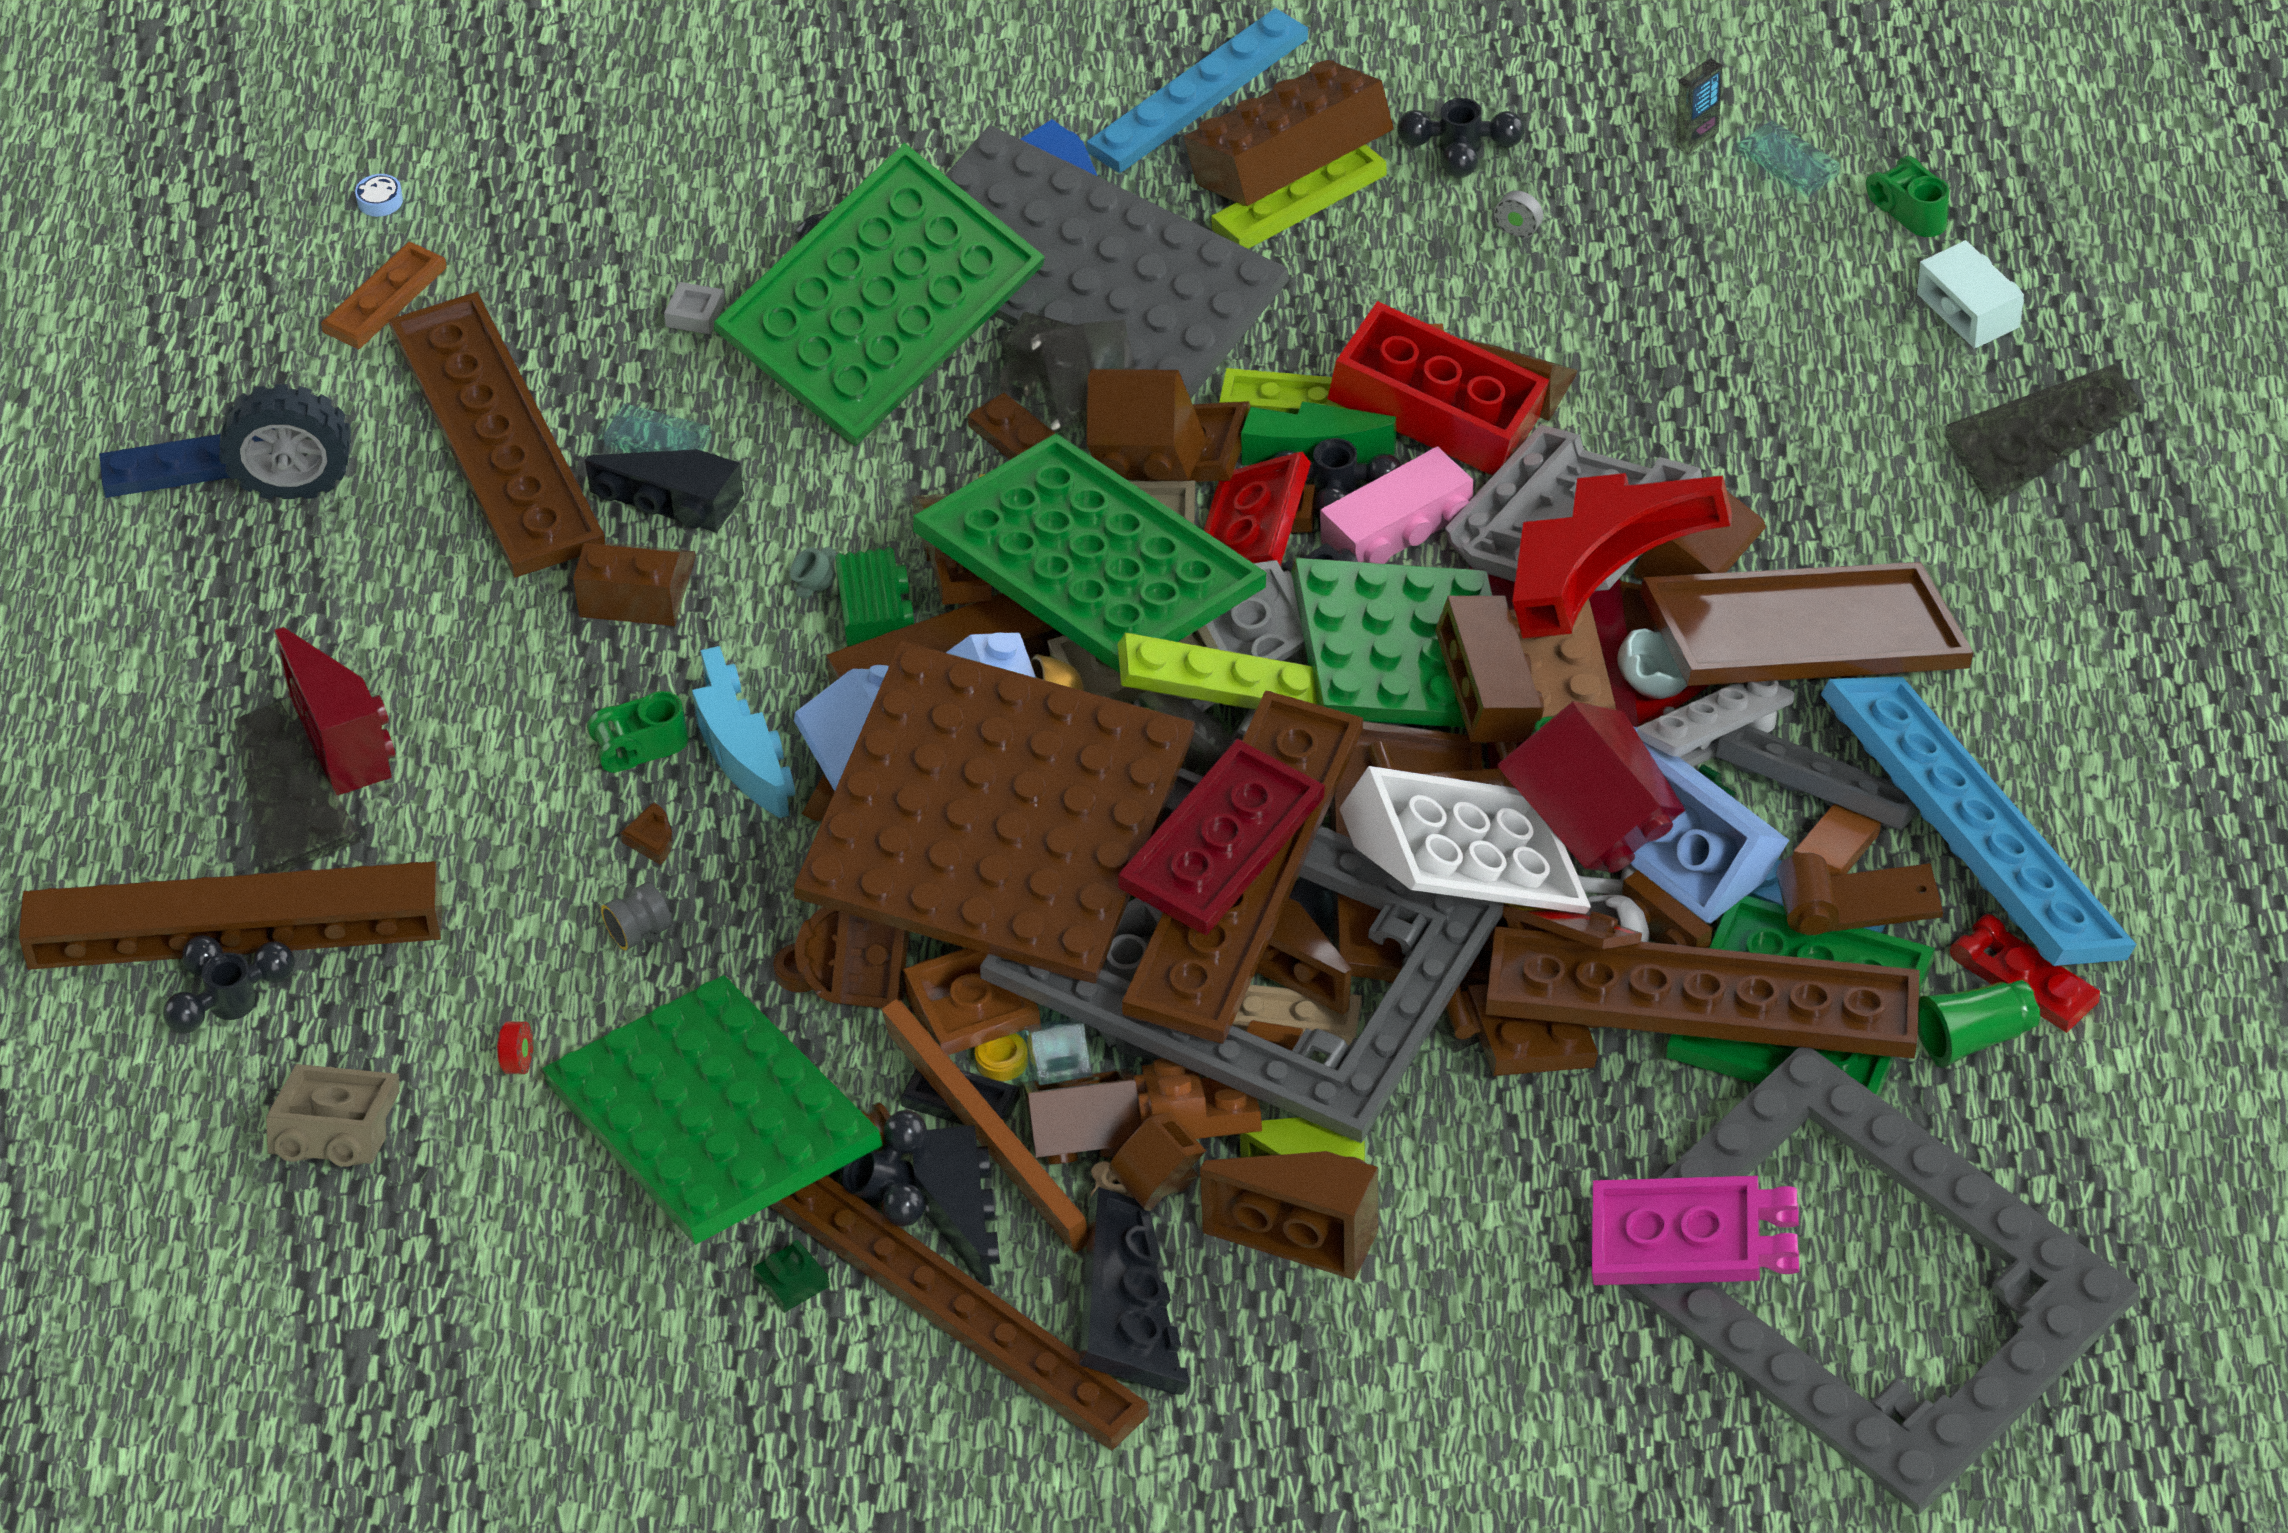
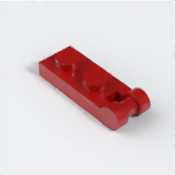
[1949,914,2100,1033]

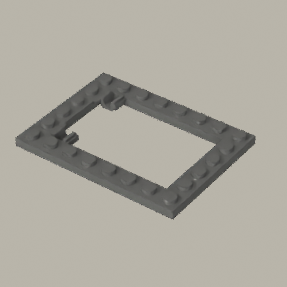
[980,768,1504,1143]
[1584,1047,2140,1515]

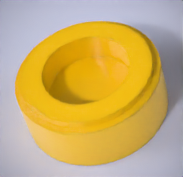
[975,1033,1028,1081]

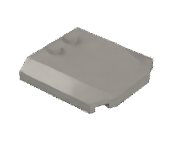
[1445,424,1702,591]

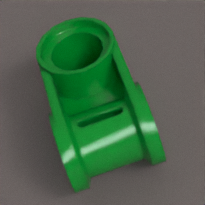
[1866,156,1950,237]
[587,691,689,773]

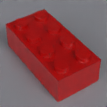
[1327,301,1549,476]

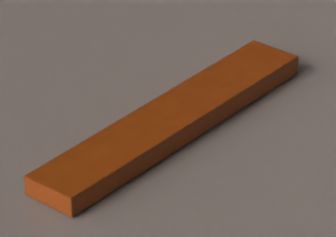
[881,999,1088,1253]

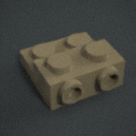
[266,1064,400,1167]

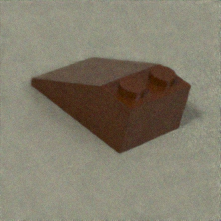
[1200,1151,1378,1280]

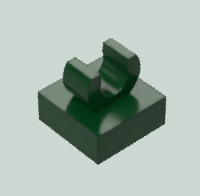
[753,1239,830,1313]

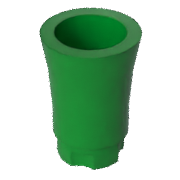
[1918,980,2040,1068]

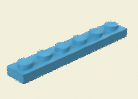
[1087,8,1308,174]

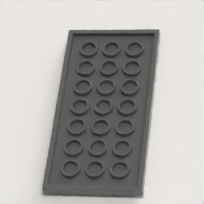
[945,124,1290,399]

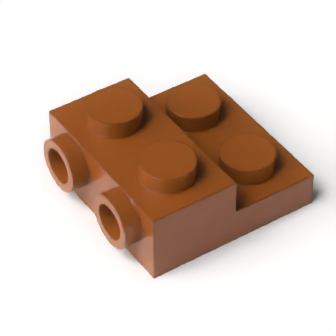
[903,948,1041,1056]
[1133,1057,1262,1139]

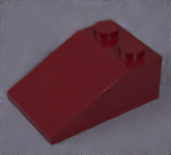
[274,627,396,797]

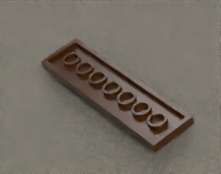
[389,291,606,578]
[1122,690,1363,1044]
[1486,926,1920,1059]

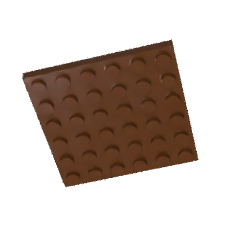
[793,640,1195,984]

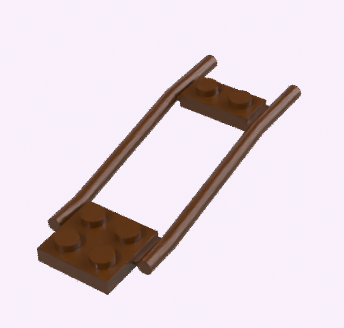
[1367,741,1601,1076]

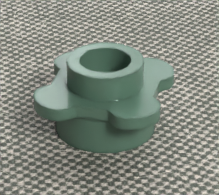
[790,547,836,599]

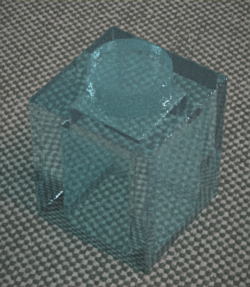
[1025,1018,1092,1085]

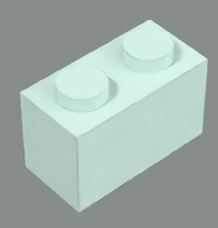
[1917,240,2024,349]

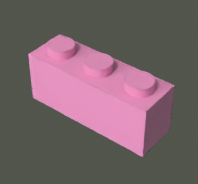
[1320,446,1473,564]

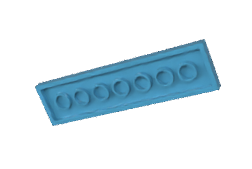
[1821,677,2137,966]

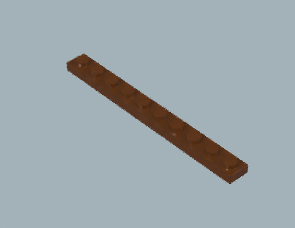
[770,1175,1149,1451]

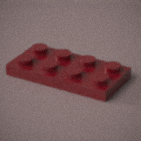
[1118,739,1325,936]

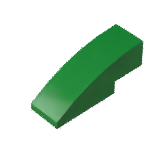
[1241,401,1396,466]

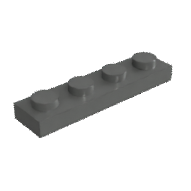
[1716,725,1920,830]

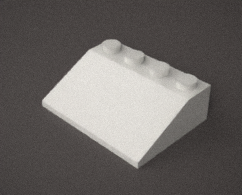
[1339,766,1591,914]

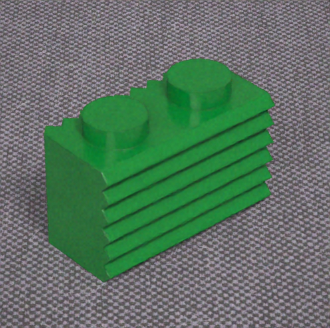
[835,546,914,647]

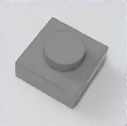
[664,282,725,334]

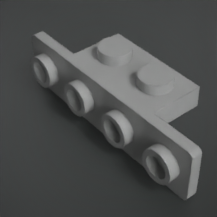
[1637,680,1795,767]

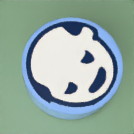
[355,174,403,217]

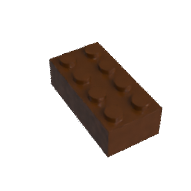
[1183,60,1394,206]

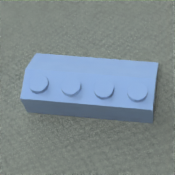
[794,665,889,791]
[1630,726,1789,923]

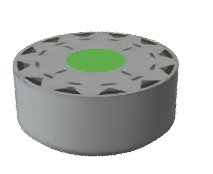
[1494,191,1543,238]

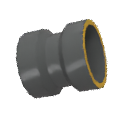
[601,882,672,951]

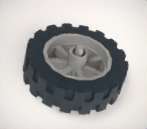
[219,384,351,500]

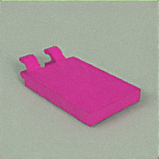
[1592,1176,1799,1285]

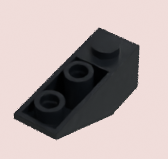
[585,449,744,533]
[912,1125,1000,1286]

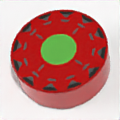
[497,1021,533,1074]

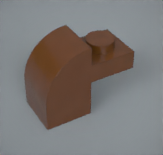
[1109,1112,1206,1211]

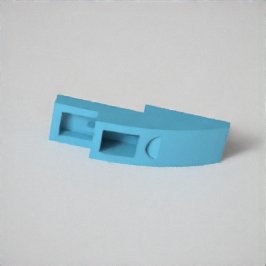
[692,646,795,818]

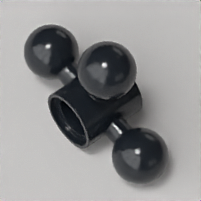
[1397,98,1525,178]
[1270,438,1402,520]
[163,935,295,1034]
[842,1110,927,1227]

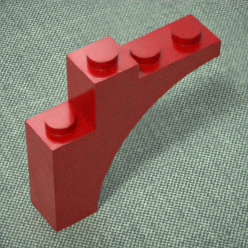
[1512,473,1732,639]

